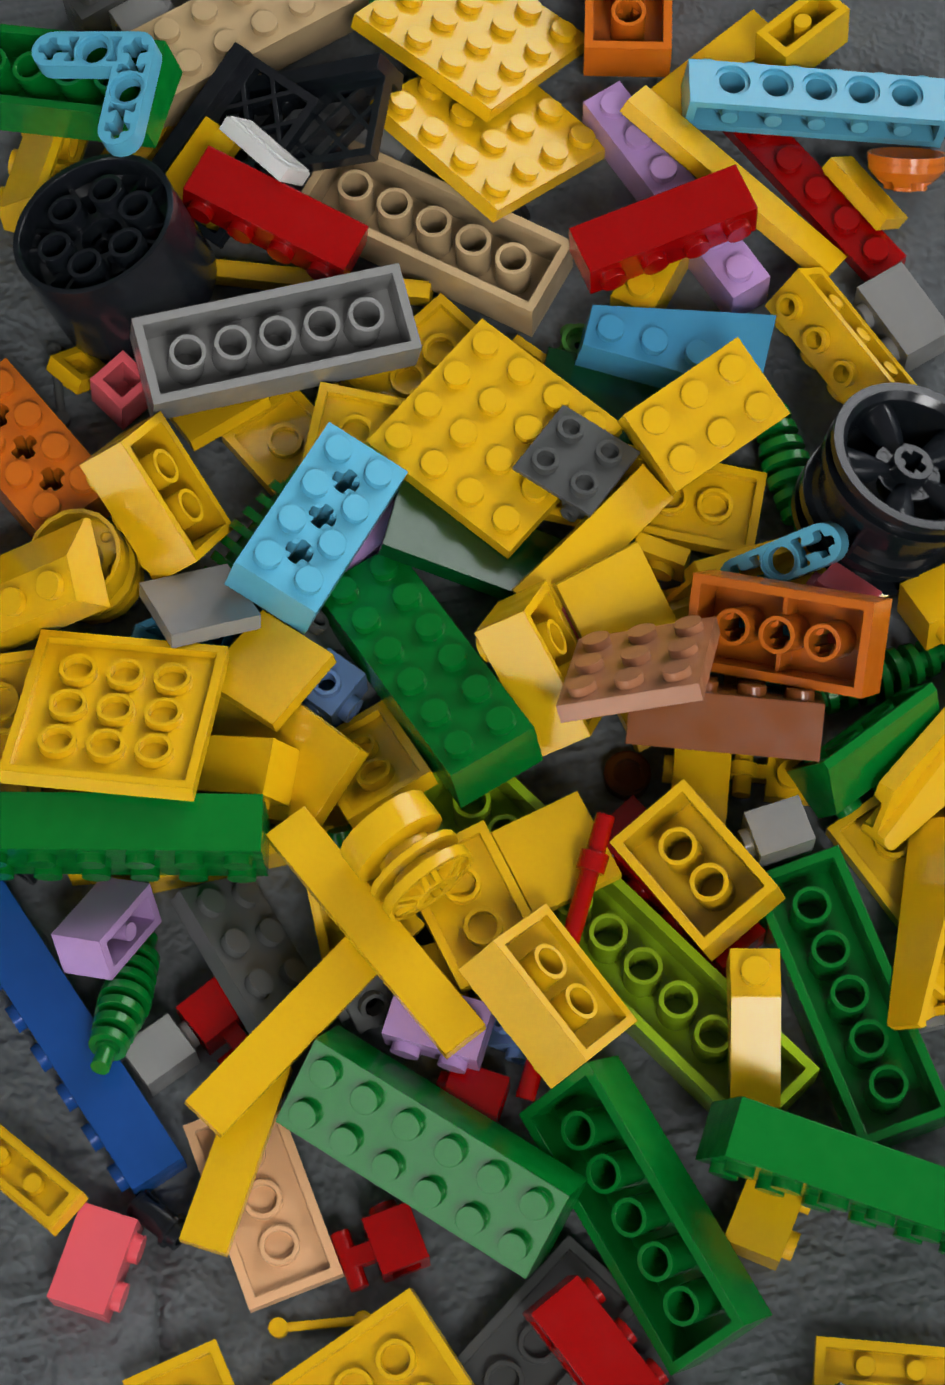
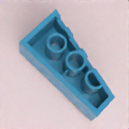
[575,305,776,389]

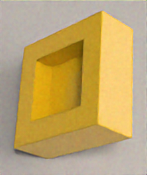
[46,346,106,395]

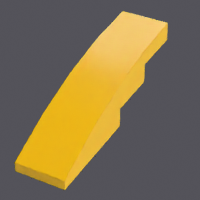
[511,464,673,609]

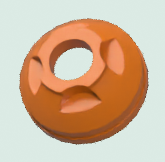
[867,147,945,192]

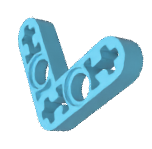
[32,31,162,157]
[720,522,849,687]

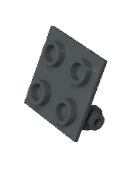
[512,405,640,522]

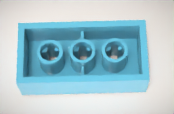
[224,422,408,634]

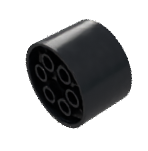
[13,153,217,360]

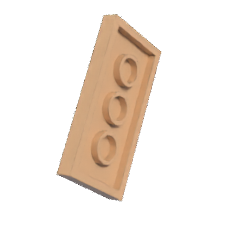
[183,1106,344,1313]

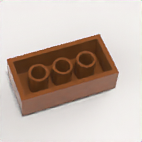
[625,674,825,762]

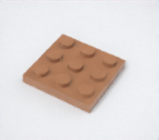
[556,615,720,723]

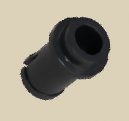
[127,1189,187,1250]

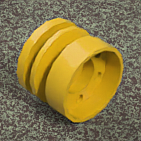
[32,508,144,624]
[340,790,473,921]

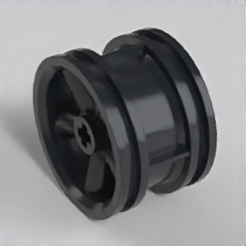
[791,382,945,595]

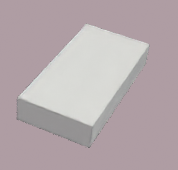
[219,116,310,186]

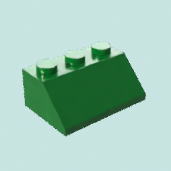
[787,682,940,819]

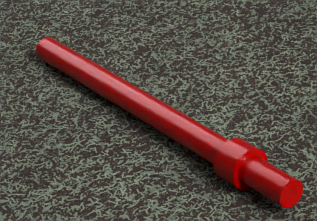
[515,812,615,1102]

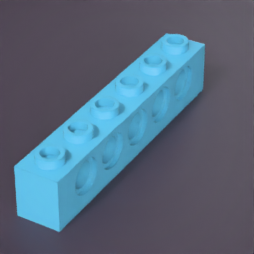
[681,59,945,148]

